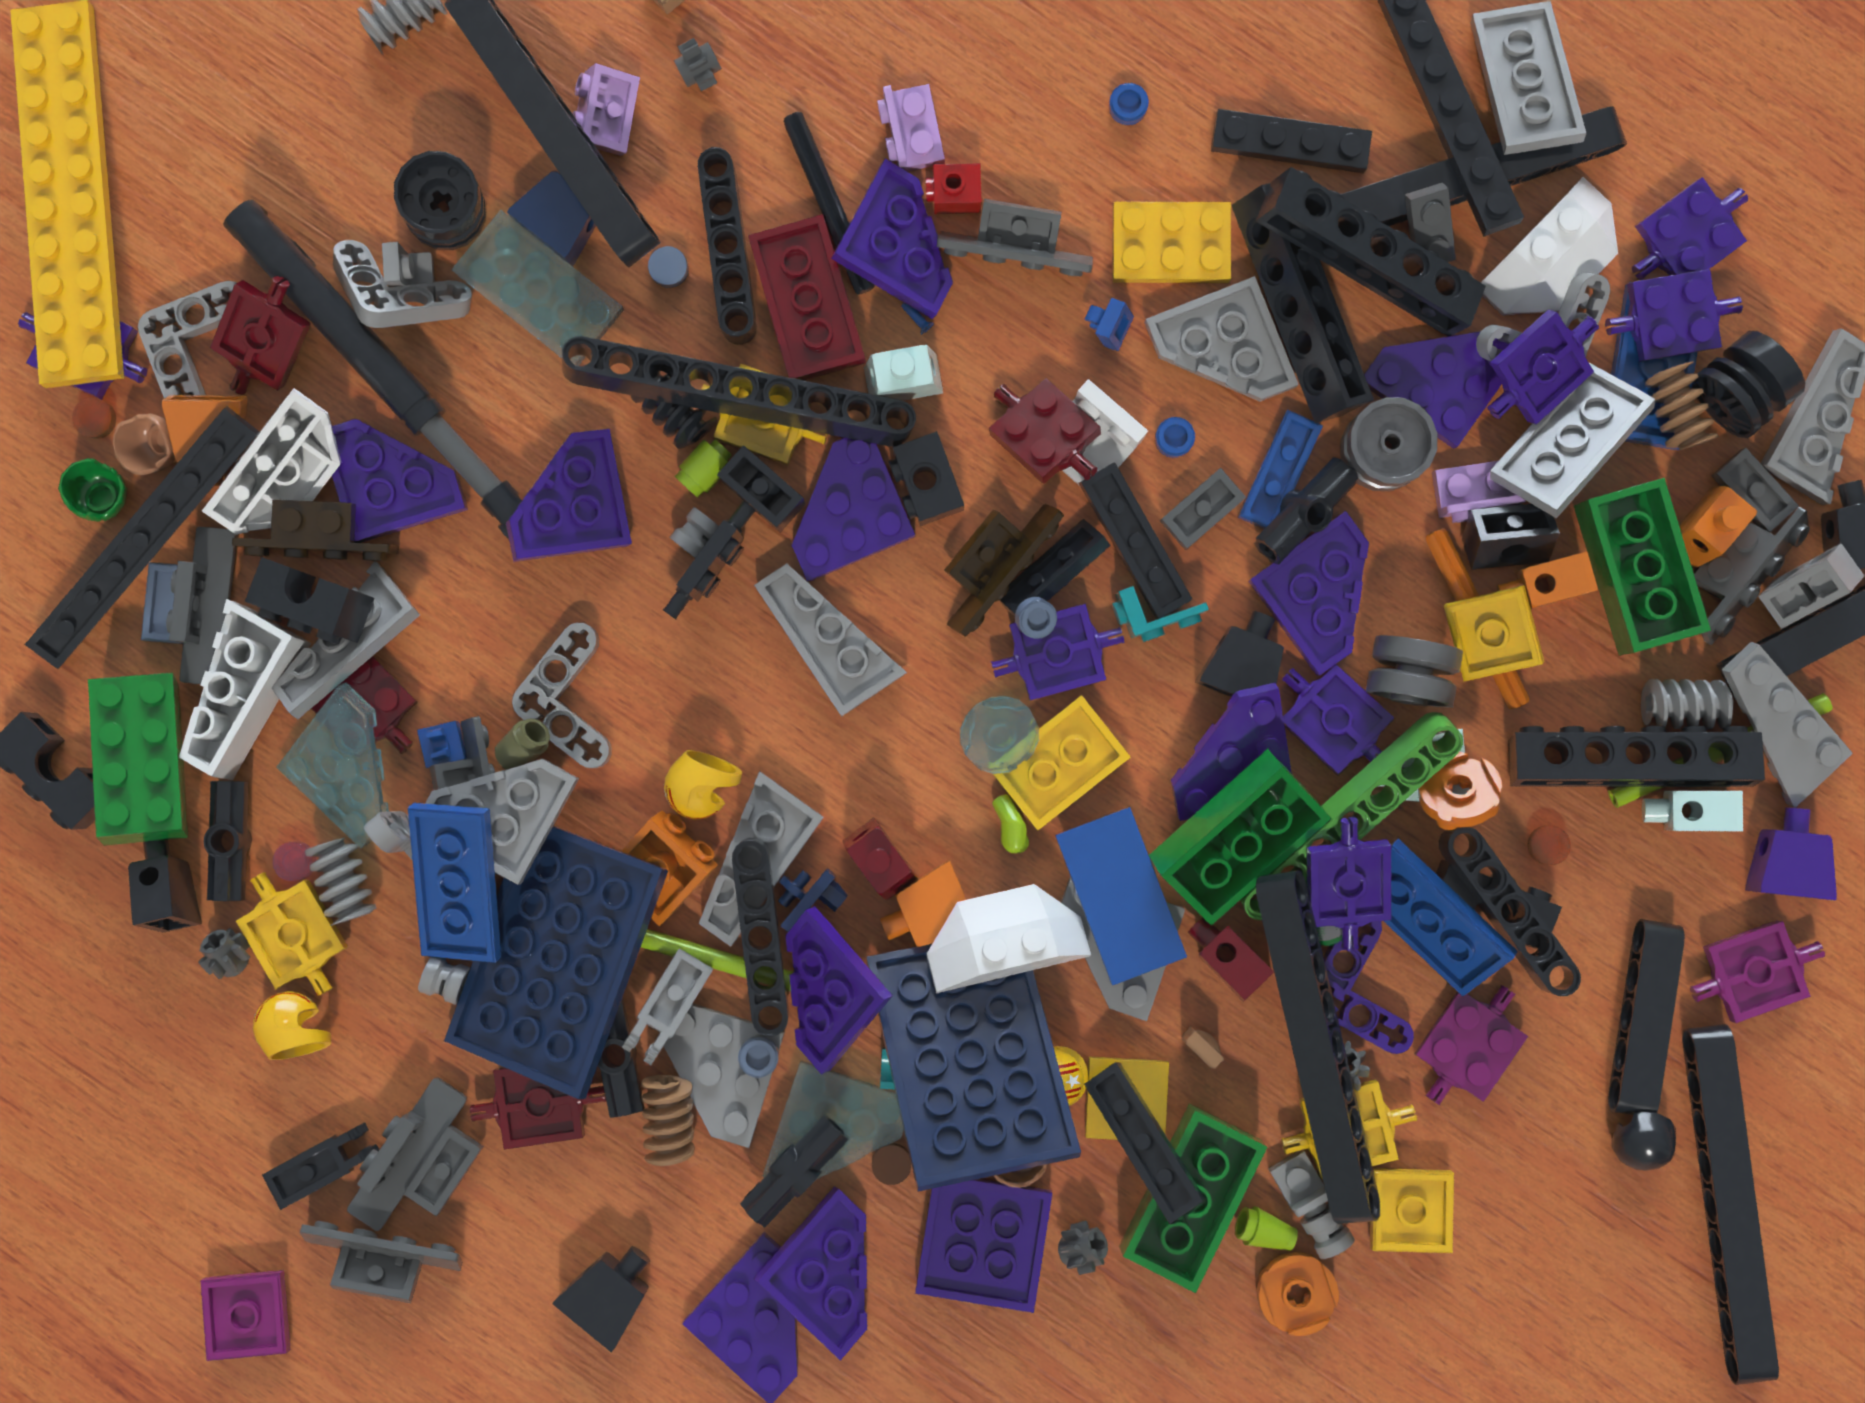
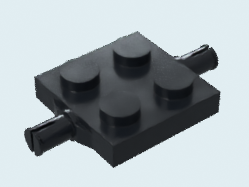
[662,501,755,619]

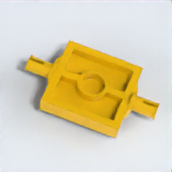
[701,363,828,466]
[236,872,348,996]
[1281,1080,1417,1179]

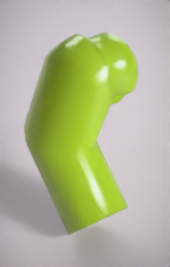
[992,794,1029,854]

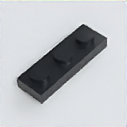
[999,519,1111,617]

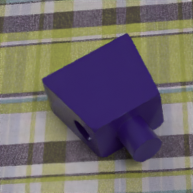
[1745,807,1837,900]

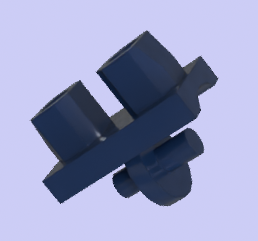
[778,868,848,932]

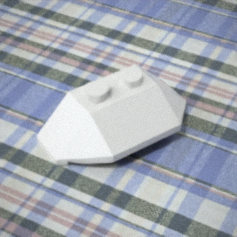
[1481,177,1618,316]
[202,388,341,535]
[927,884,1091,993]

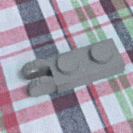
[622,948,713,1065]

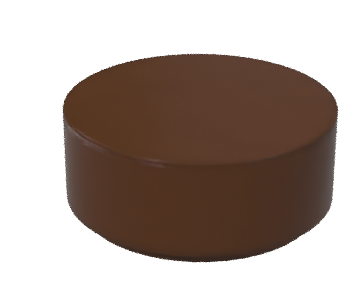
[872,1143,911,1185]

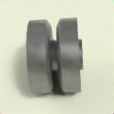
[1340,397,1438,492]
[1365,635,1463,708]

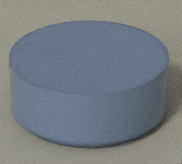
[648,246,689,288]
[1015,597,1057,639]
[738,1036,779,1078]

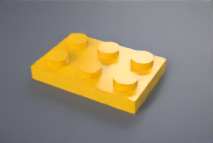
[1112,202,1231,283]
[988,695,1131,831]

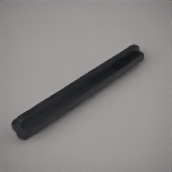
[783,112,875,294]

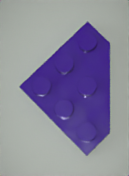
[831,158,953,319]
[1364,331,1509,449]
[332,419,468,543]
[506,429,632,562]
[792,438,915,582]
[1248,511,1369,676]
[1171,682,1292,821]
[786,906,893,1075]
[753,1186,867,1361]
[682,1232,798,1403]

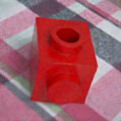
[926,163,982,214]

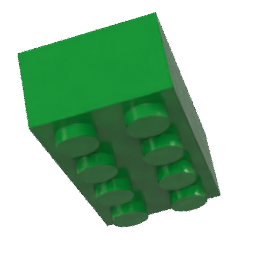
[1574,478,1711,656]
[88,673,188,846]
[1149,749,1332,925]
[1119,1103,1267,1293]

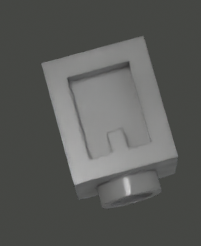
[382,242,435,287]
[1268,1150,1328,1218]

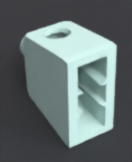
[864,345,943,401]
[1642,791,1743,831]

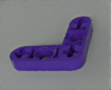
[1324,921,1414,1054]

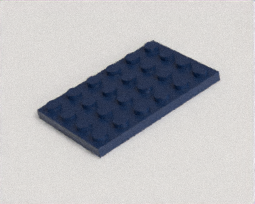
[444,825,668,1099]
[866,944,1081,1192]

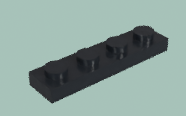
[1211,109,1372,173]
[1079,462,1192,619]
[1084,1062,1207,1224]

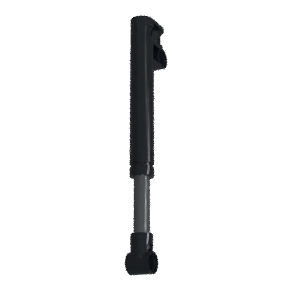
[223,200,522,539]

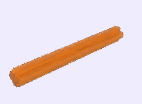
[1426,528,1530,709]

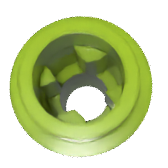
[1235,1206,1298,1251]

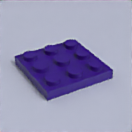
[915,1179,1052,1313]

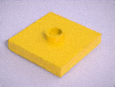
[1444,585,1545,681]
[1085,1056,1169,1140]
[1370,1168,1454,1253]

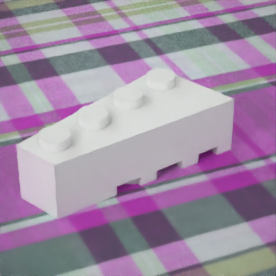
[179,599,311,780]

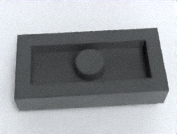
[1405,183,1456,262]
[1711,448,1799,532]
[1160,468,1246,550]
[403,1125,484,1216]

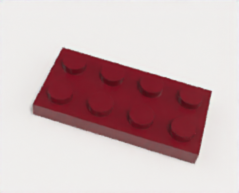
[748,214,866,381]

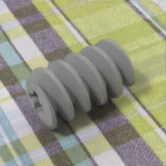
[357,0,448,55]
[1641,679,1733,730]
[305,838,377,926]

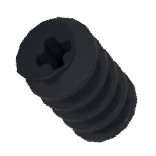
[631,371,718,449]

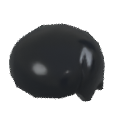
[1611,1111,1676,1171]

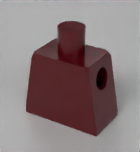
[842,817,918,901]
[1188,917,1274,1002]

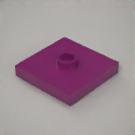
[200,1270,291,1361]

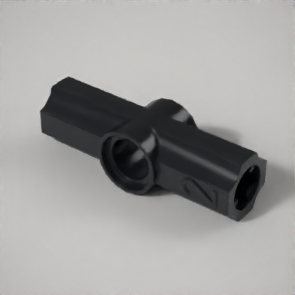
[1254,457,1359,565]
[203,781,252,901]
[598,997,645,1118]
[740,1114,849,1228]

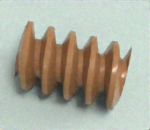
[1645,361,1719,450]
[641,1075,695,1166]

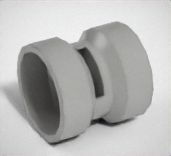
[669,507,719,558]
[418,957,471,1005]
[1300,1203,1355,1259]

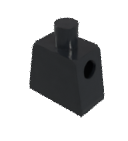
[1821,480,1865,569]
[1195,611,1284,697]
[128,840,202,933]
[552,1246,650,1352]

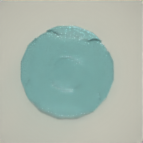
[960,696,1039,774]

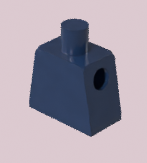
[507,170,596,268]

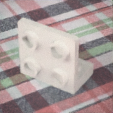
[1062,379,1148,486]

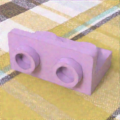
[572,63,640,156]
[877,84,945,171]
[1432,461,1526,523]

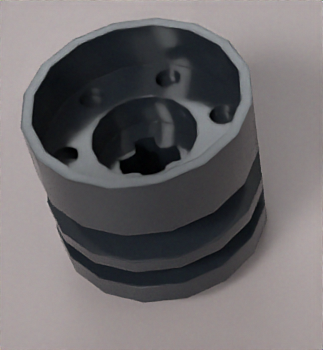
[394,151,486,250]
[1692,331,1806,438]

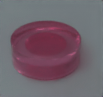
[273,841,316,881]

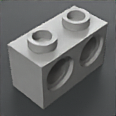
[1758,543,1864,629]

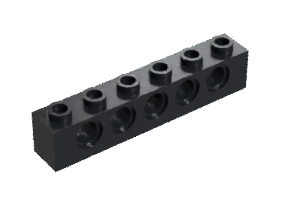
[1256,167,1486,337]
[1231,183,1374,424]
[1508,726,1765,787]

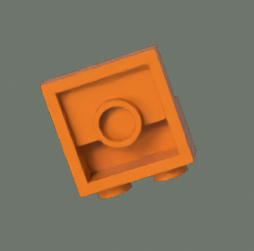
[620,810,718,926]

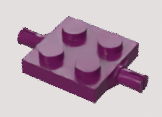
[1690,920,1825,1023]
[1414,985,1528,1105]

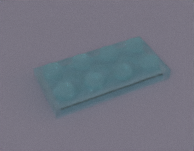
[451,209,624,366]

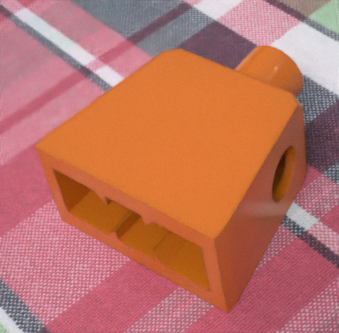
[162,395,248,486]
[1679,486,1757,569]
[1497,551,1598,609]
[880,860,967,947]

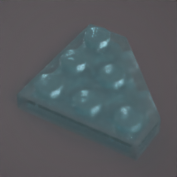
[276,682,389,848]
[762,1060,904,1180]

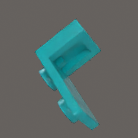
[1112,586,1209,642]

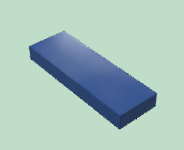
[1238,409,1323,529]

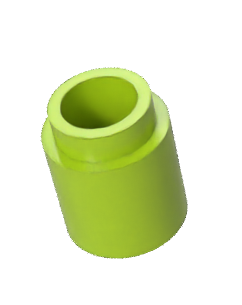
[674,439,732,498]

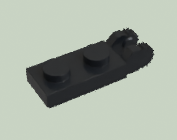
[262,1122,379,1210]

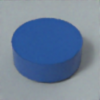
[1109,83,1149,125]
[1155,417,1195,458]

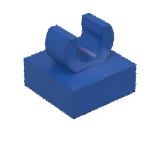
[1085,298,1134,351]
[417,721,467,768]

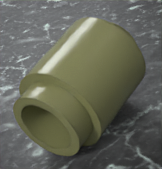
[495,718,550,770]

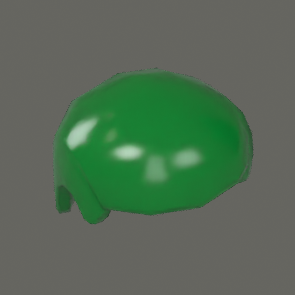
[58,458,128,522]

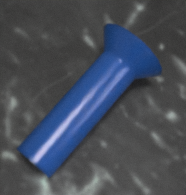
[901,303,934,335]

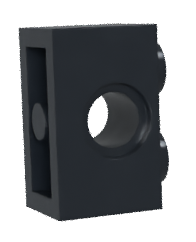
[888,431,964,526]
[717,445,806,533]
[1462,504,1560,570]

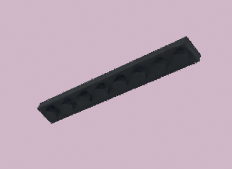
[1377,0,1524,237]
[25,406,260,669]

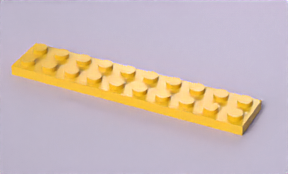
[10,0,124,388]

